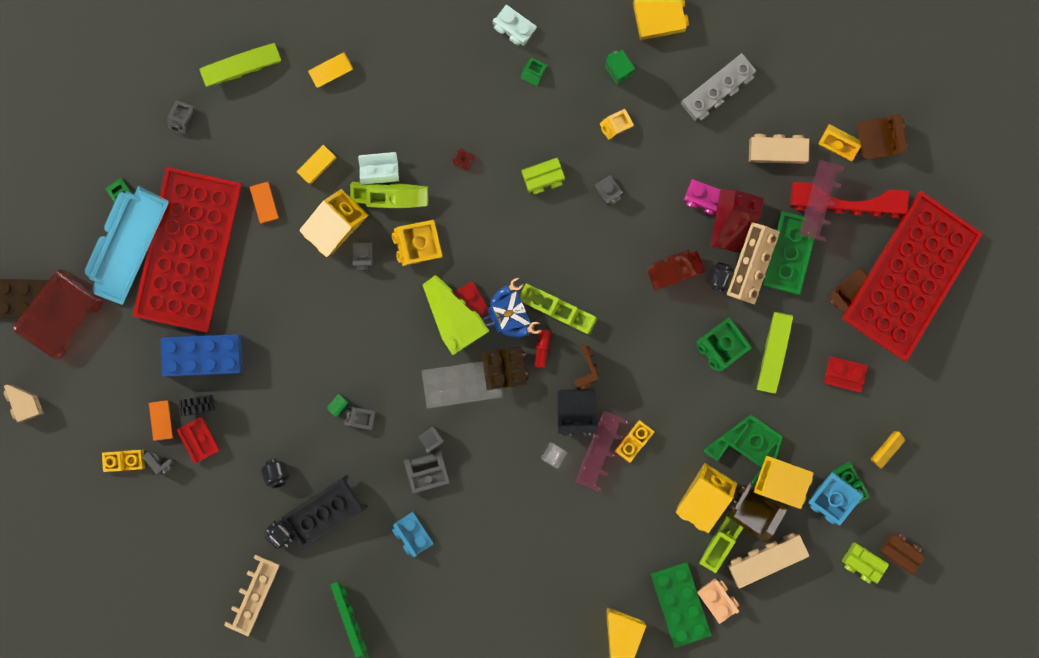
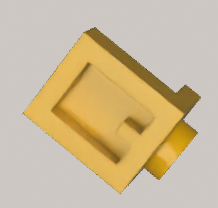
[600,109,634,140]

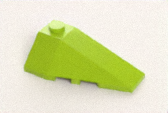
[423,275,489,355]

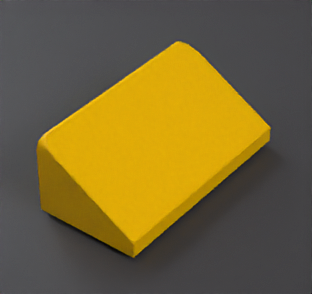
[818,124,861,162]
[297,145,337,185]
[871,431,905,468]

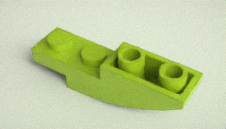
[350,182,428,208]

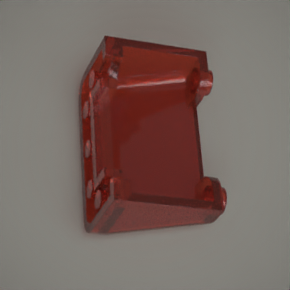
[12,269,103,360]

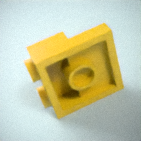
[392,220,443,266]

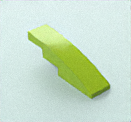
[199,43,281,87]
[519,283,598,335]
[757,312,793,394]

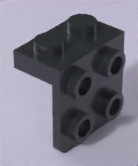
[557,389,597,436]

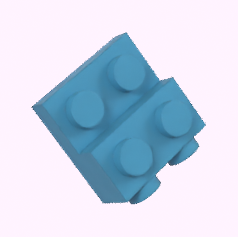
[808,472,863,526]

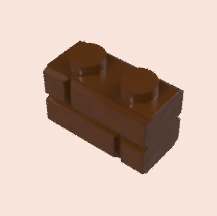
[878,532,926,575]

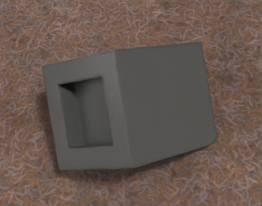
[418,426,444,453]

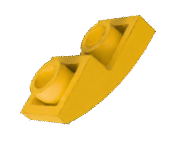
[308,52,353,88]
[614,420,654,463]
[102,450,145,472]

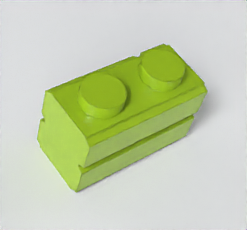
[521,157,565,195]
[842,542,889,584]

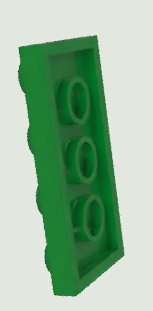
[762,211,819,295]
[650,562,711,648]

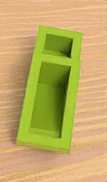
[699,510,743,573]

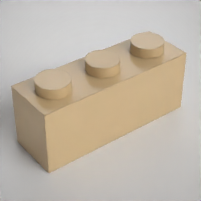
[749,134,809,164]

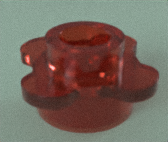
[453,148,475,171]

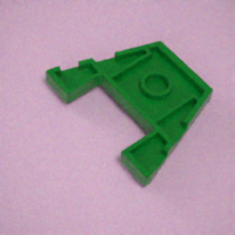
[703,415,783,487]

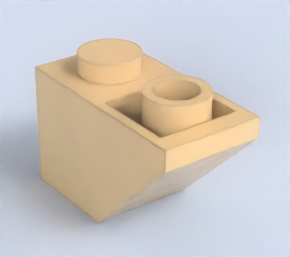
[4,385,44,422]

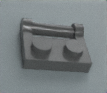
[404,450,450,493]

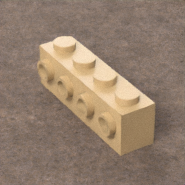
[727,222,780,305]
[727,532,809,589]

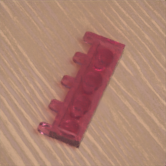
[799,160,845,242]
[575,411,629,492]

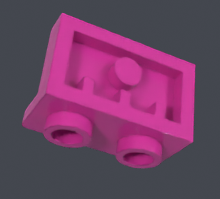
[683,179,720,216]

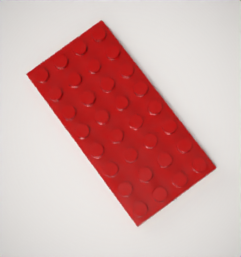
[133,167,242,333]
[841,191,983,362]

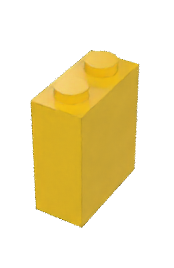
[633,0,689,40]
[754,456,814,509]

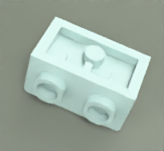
[493,5,537,46]
[358,152,399,185]

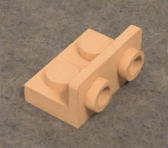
[697,579,740,624]

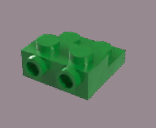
[696,317,752,372]

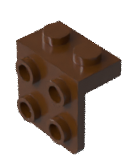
[857,114,908,159]
[829,268,868,315]
[573,343,600,390]

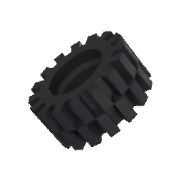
[178,395,216,416]

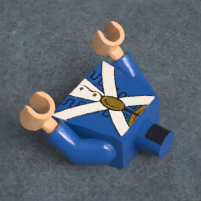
[482,278,542,338]

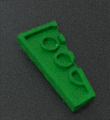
[330,582,369,658]

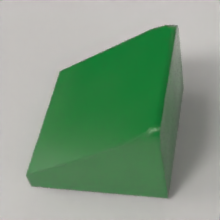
[521,57,547,86]
[327,394,349,417]

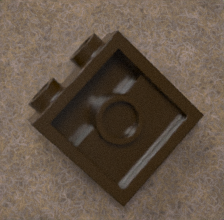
[481,347,529,390]

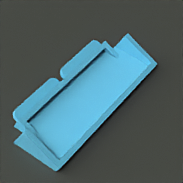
[85,186,169,305]

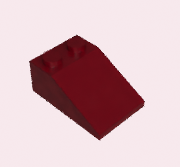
[710,189,764,254]

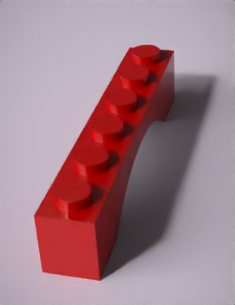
[790,182,909,219]

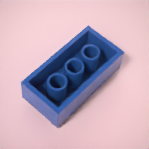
[161,334,243,376]

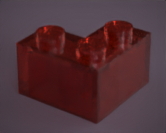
[647,250,705,291]

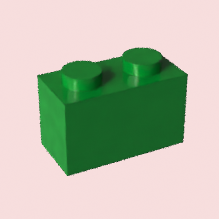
[605,50,635,85]

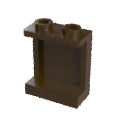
[727,481,789,542]

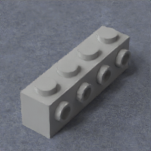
[681,53,756,121]

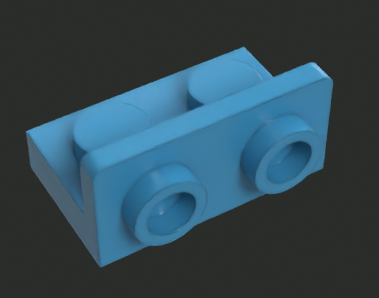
[392,512,434,557]

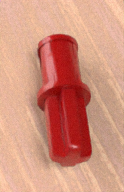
[534,329,552,368]

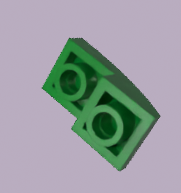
[833,462,870,505]

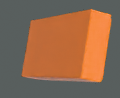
[250,182,279,224]
[149,400,174,441]

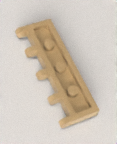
[224,554,280,636]

